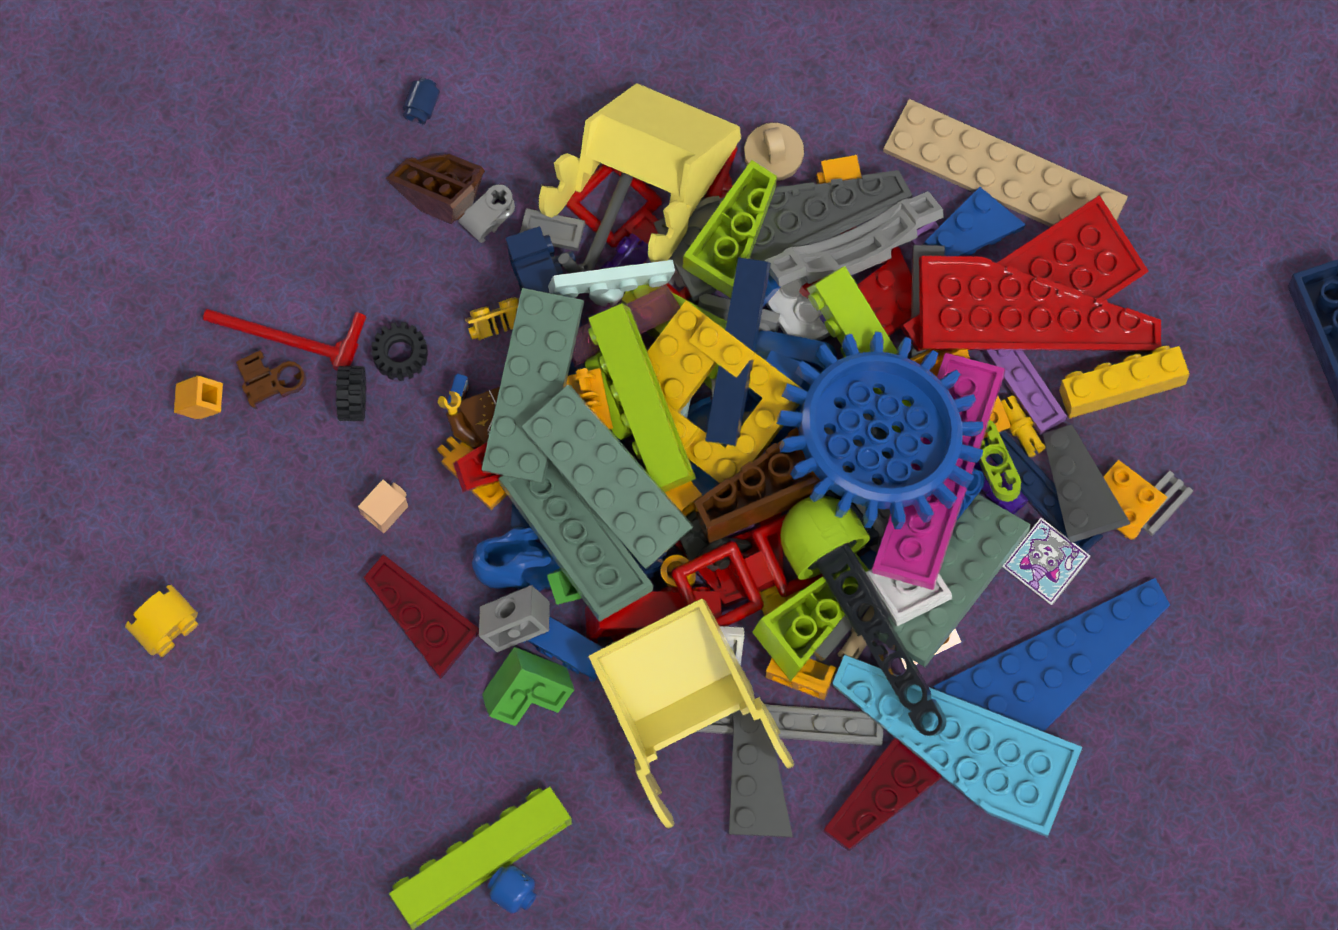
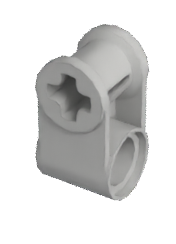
[459,184,515,243]

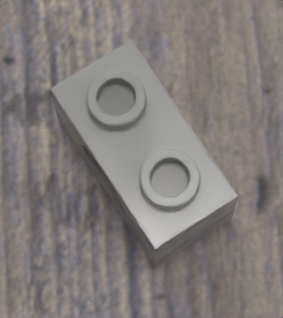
[479,585,550,652]

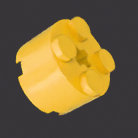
[125,585,198,657]

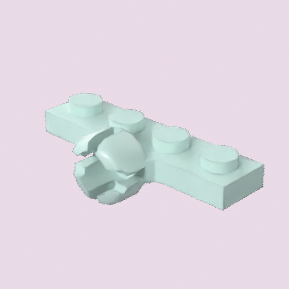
[548,260,675,307]

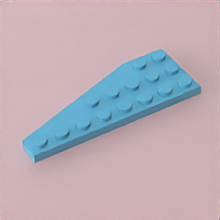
[833,655,1082,838]

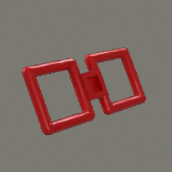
[566,164,691,301]
[672,514,823,627]

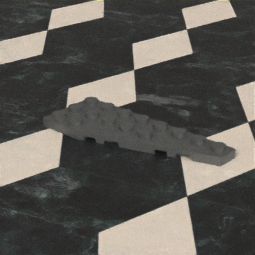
[654,170,912,302]

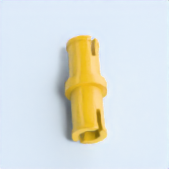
[1001,396,1046,457]

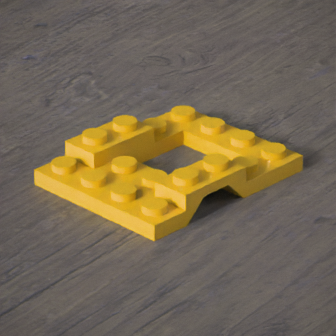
[647,301,804,483]

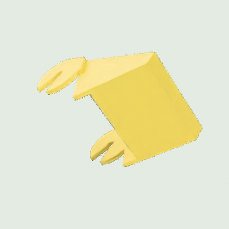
[539,83,741,262]
[589,599,794,829]

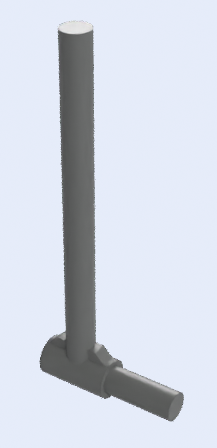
[558,172,633,294]

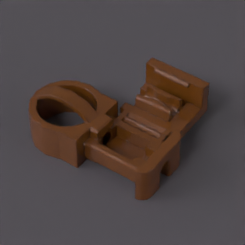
[236,350,307,409]

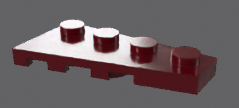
[364,554,479,680]
[823,738,943,851]

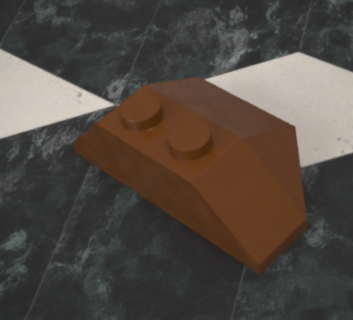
[386,154,485,224]

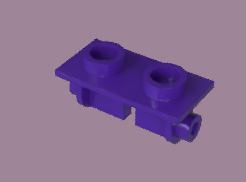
[600,233,648,269]

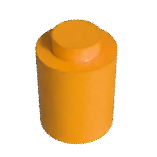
[661,555,696,588]

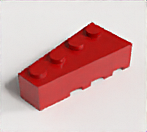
[585,587,722,643]

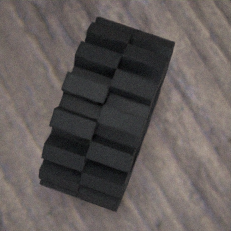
[372,322,428,381]
[336,366,367,421]

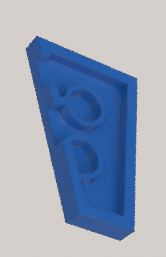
[923,187,1026,256]

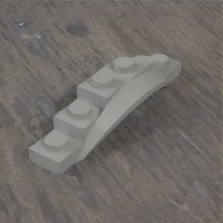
[765,191,943,287]

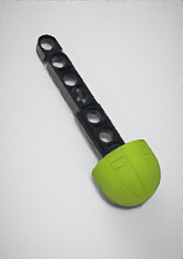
[781,496,946,736]

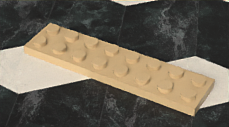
[883,99,1128,227]

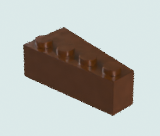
[694,427,821,543]

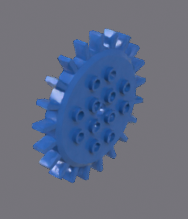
[777,332,984,530]

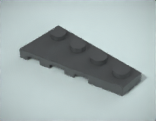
[1043,424,1131,543]
[729,710,793,838]

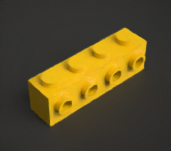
[1059,346,1190,418]

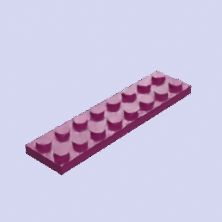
[872,353,1005,590]

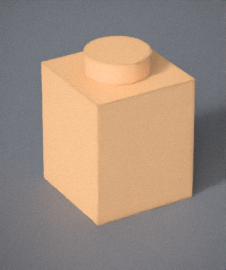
[358,480,408,534]

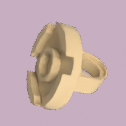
[744,123,804,181]

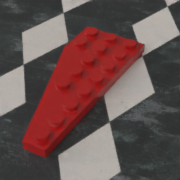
[900,195,1149,352]
[919,256,1161,351]

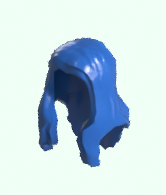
[472,526,560,592]

